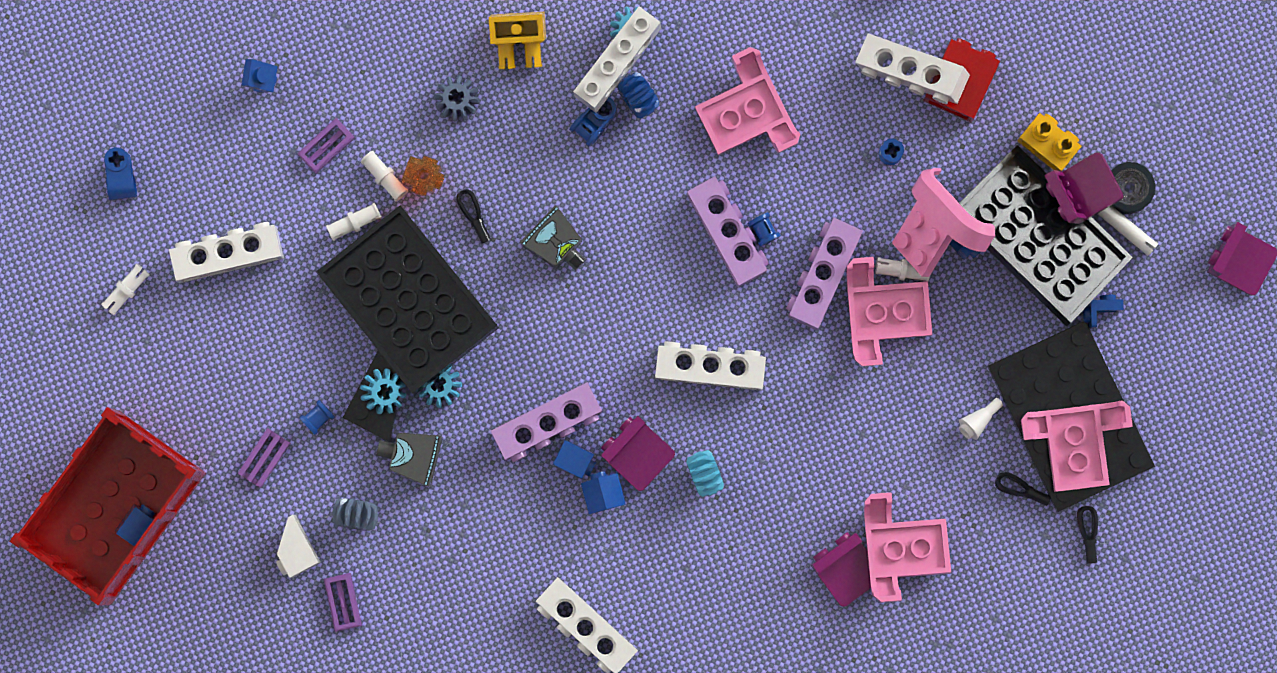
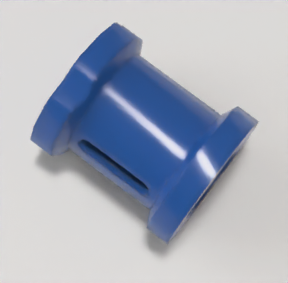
[878,138,904,166]
[747,212,781,247]
[299,399,335,435]

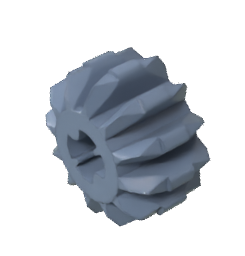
[434,75,480,122]
[332,498,379,531]

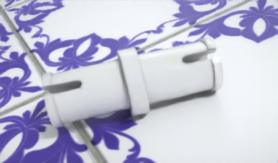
[361,151,408,202]
[326,203,382,241]
[875,257,930,282]
[101,264,150,315]

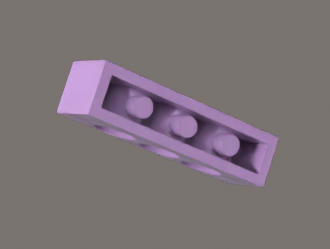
[686,176,769,288]
[786,218,863,330]
[491,382,602,463]

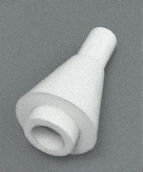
[959,398,1003,440]

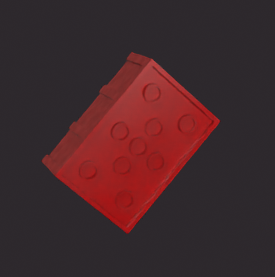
[9,407,206,606]

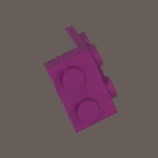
[1045,152,1123,224]
[1207,222,1277,296]
[601,416,675,491]
[811,532,871,607]

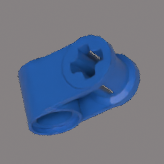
[569,97,617,147]
[104,147,137,201]

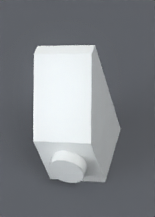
[276,515,321,578]

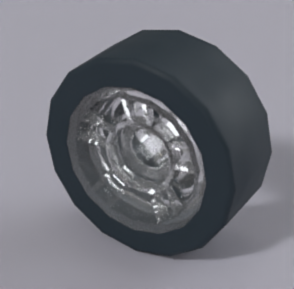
[1111,162,1156,214]

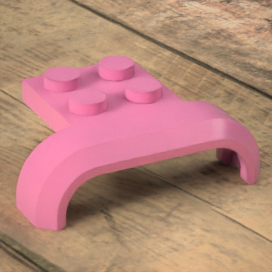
[695,47,801,156]
[892,168,995,277]
[846,257,932,366]
[1021,401,1133,492]
[864,492,951,603]

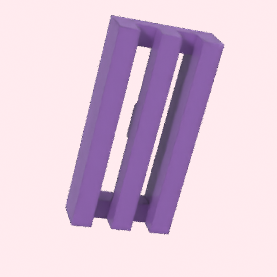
[297,118,355,174]
[238,428,291,488]
[324,573,362,632]

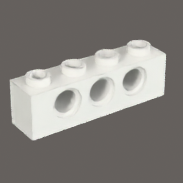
[573,6,661,113]
[855,33,970,104]
[169,222,284,283]
[655,341,766,391]
[536,577,638,673]

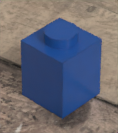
[553,440,597,479]
[581,471,626,514]
[115,504,156,546]

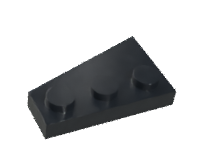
[343,351,401,442]

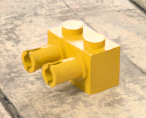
[489,11,546,69]
[1017,113,1082,171]

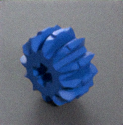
[617,72,659,119]

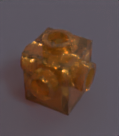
[402,156,445,197]

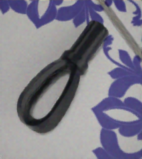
[456,189,491,244]
[995,472,1051,506]
[1077,506,1098,564]

